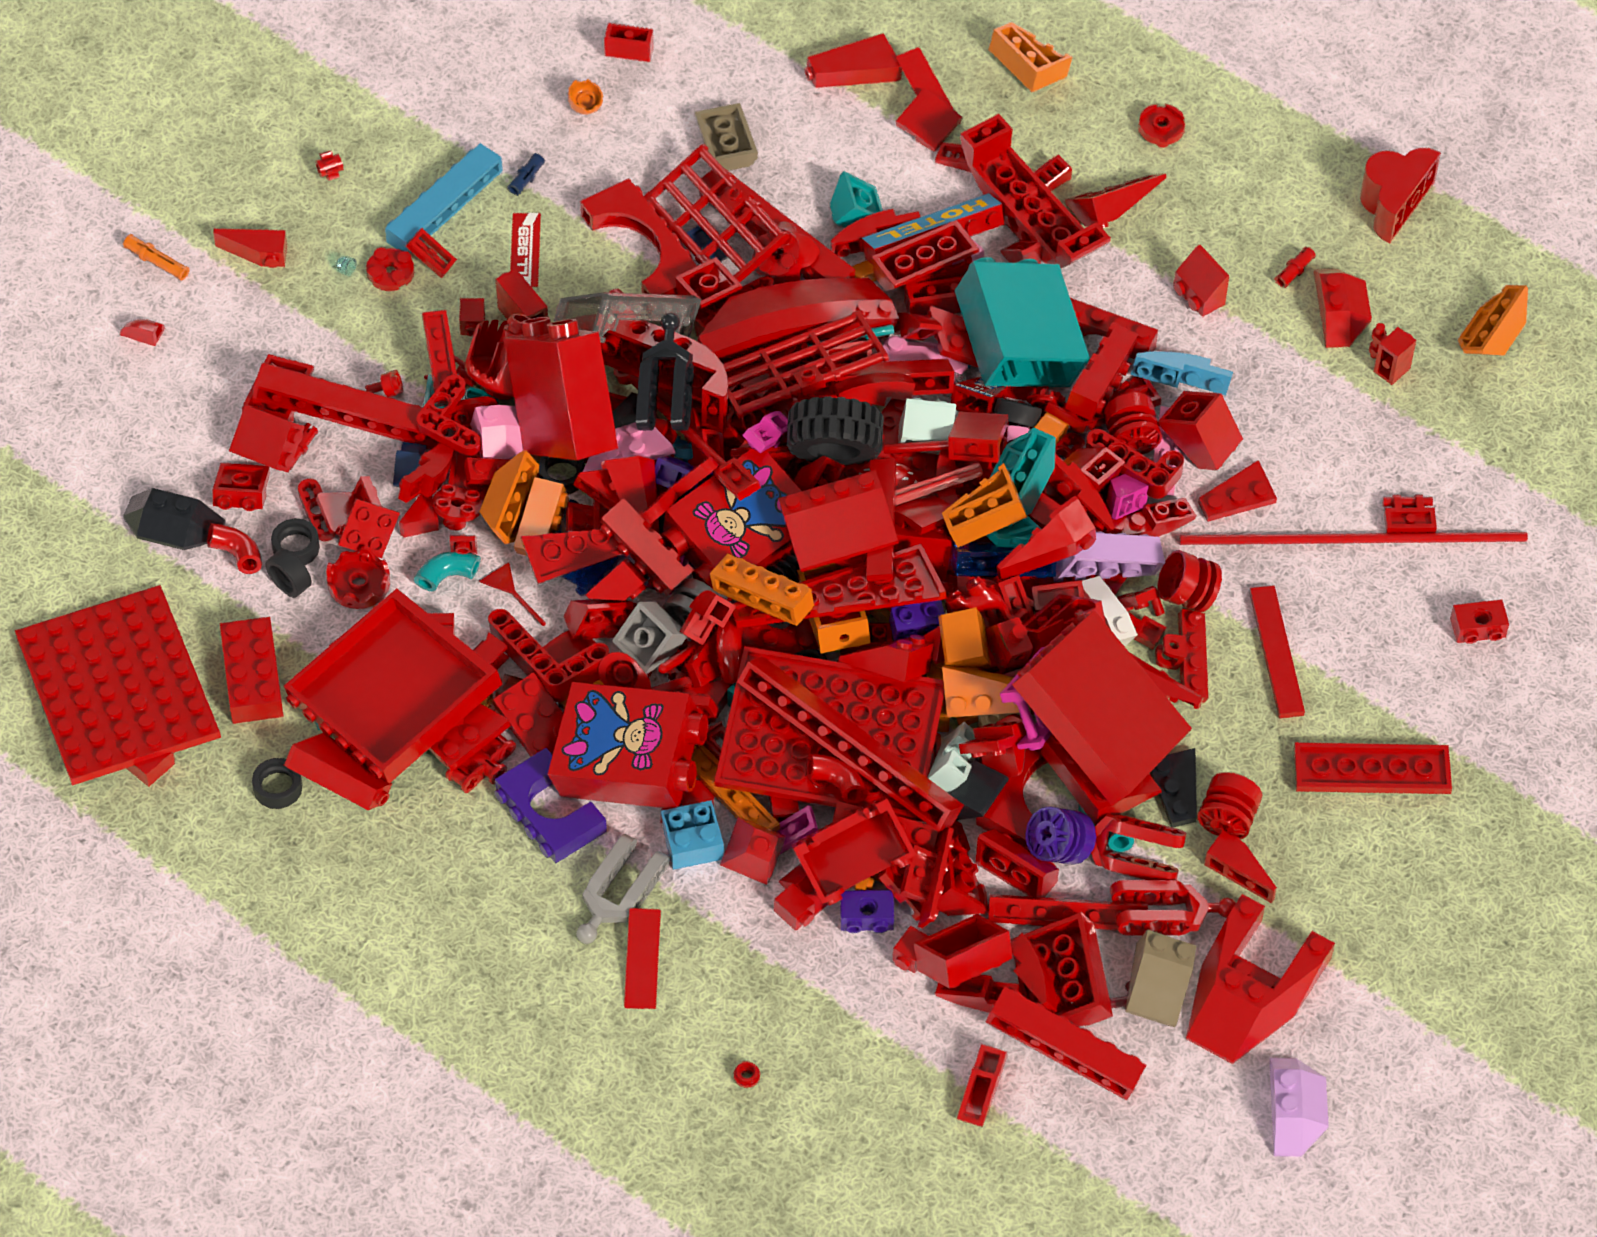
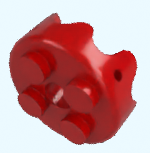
[326,546,390,609]

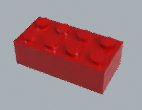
[220,616,284,724]

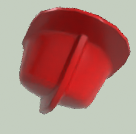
[598,652,652,690]

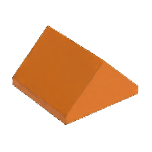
[938,608,991,668]

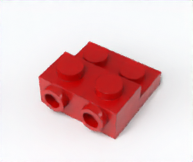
[212,463,270,511]

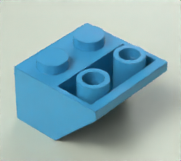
[661,800,724,870]

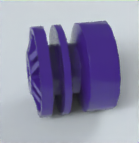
[1025,806,1096,865]

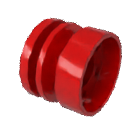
[1103,393,1162,455]
[1157,550,1222,613]
[1197,772,1263,839]

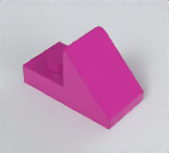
[776,805,818,854]

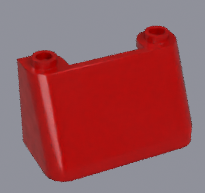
[791,796,916,906]

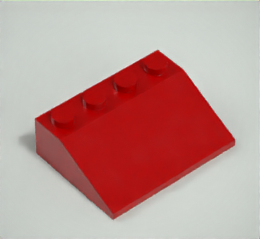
[778,470,899,572]
[1039,734,1162,825]
[1010,912,1113,1027]

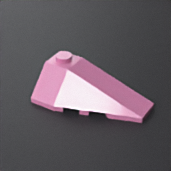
[471,405,523,459]

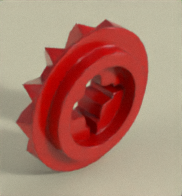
[1026,388,1066,411]

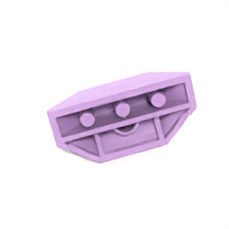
[1269,1058,1329,1157]

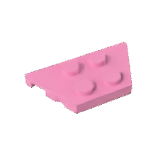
[583,422,675,472]

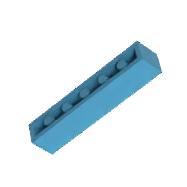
[385,143,502,254]

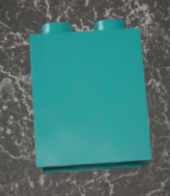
[954,257,1090,387]

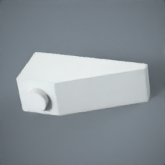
[1082,576,1137,646]

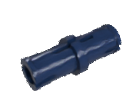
[507,153,545,196]

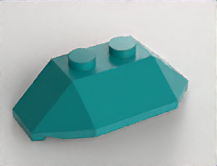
[990,428,1056,527]

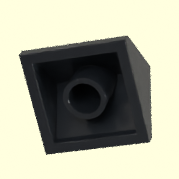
[950,760,1009,821]

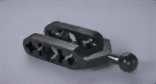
[636,312,694,431]

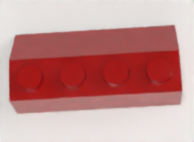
[872,220,980,291]

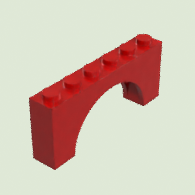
[580,178,699,311]
[976,748,1048,847]

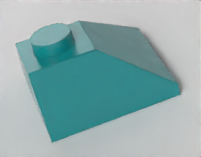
[829,171,883,228]

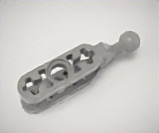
[576,833,671,944]

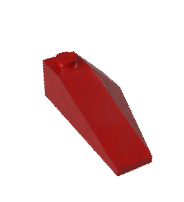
[933,820,989,916]

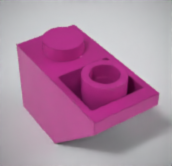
[1106,474,1149,520]

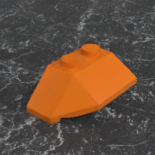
[1458,285,1528,356]
[479,450,539,544]

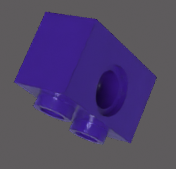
[840,890,894,933]

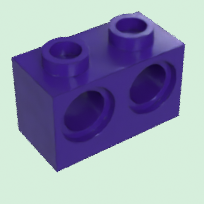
[655,456,713,496]
[889,600,945,640]

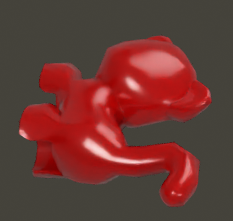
[945,576,1028,629]

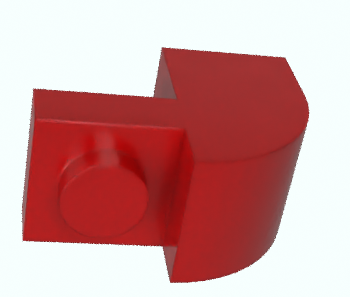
[679,590,736,645]

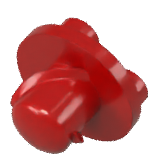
[432,484,482,531]

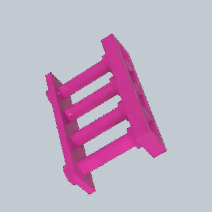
[1000,647,1052,750]

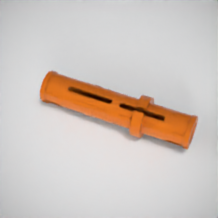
[123,234,190,281]

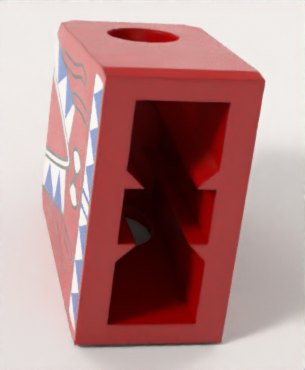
[951,377,1007,414]

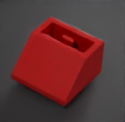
[1064,447,1125,494]
[563,599,634,640]

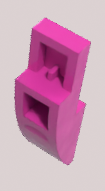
[743,411,788,453]

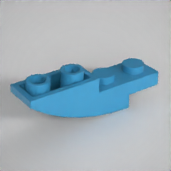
[1131,351,1233,396]

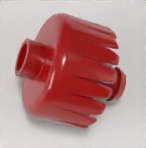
[465,314,530,400]

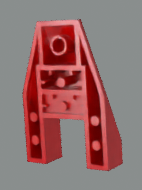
[1186,894,1335,1064]

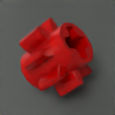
[315,150,344,181]

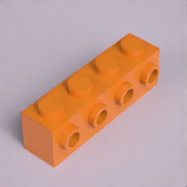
[710,554,814,626]

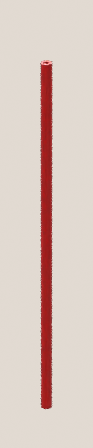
[1179,532,1528,545]

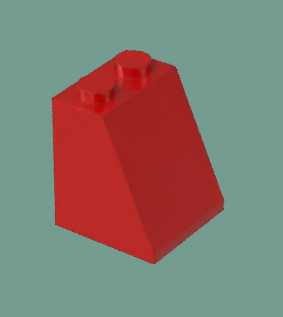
[1158,391,1243,470]

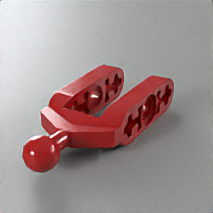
[1091,813,1187,880]
[1109,880,1236,936]

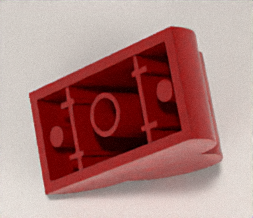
[1360,148,1441,244]

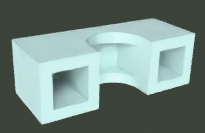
[928,722,975,793]

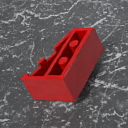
[1023,594,1105,658]

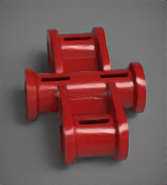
[445,734,516,793]

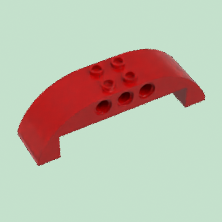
[960,114,1111,268]
[574,314,728,433]

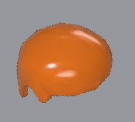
[568,79,603,115]

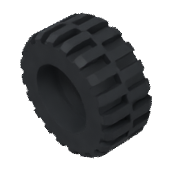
[786,397,884,465]

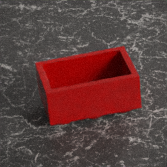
[914,914,1013,989]

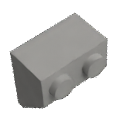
[612,602,687,674]

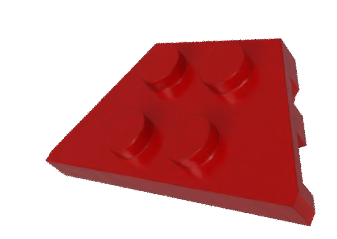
[927,306,978,368]

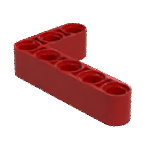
[488,609,610,702]

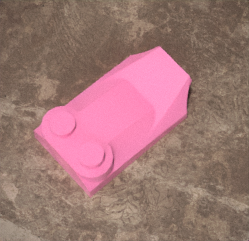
[883,336,968,384]

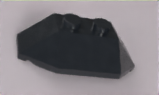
[123,488,226,550]

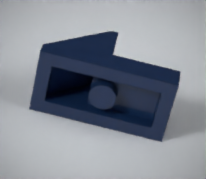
[393,442,427,487]

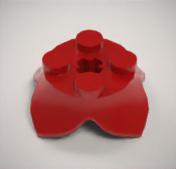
[752,222,821,284]

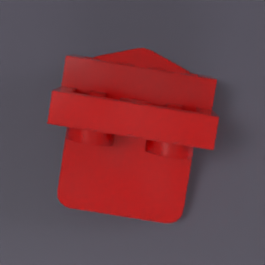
[958,713,1027,777]

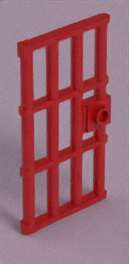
[644,144,789,283]
[723,310,889,418]

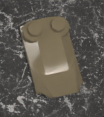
[695,103,758,171]

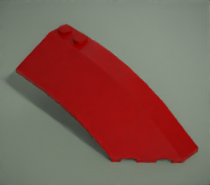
[697,278,899,358]

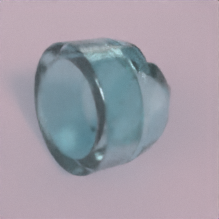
[336,256,357,277]

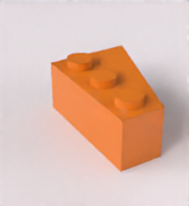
[989,22,1072,92]
[942,463,1027,547]
[513,477,569,556]
[942,664,1029,717]

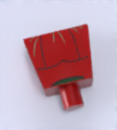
[985,617,1033,674]

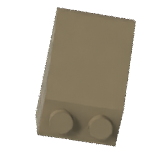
[1125,930,1197,1027]

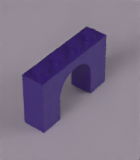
[494,748,607,864]

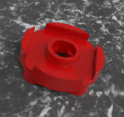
[1138,104,1185,148]
[366,247,415,291]

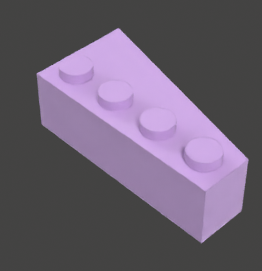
[1051,532,1165,583]

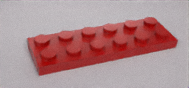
[1294,742,1452,794]

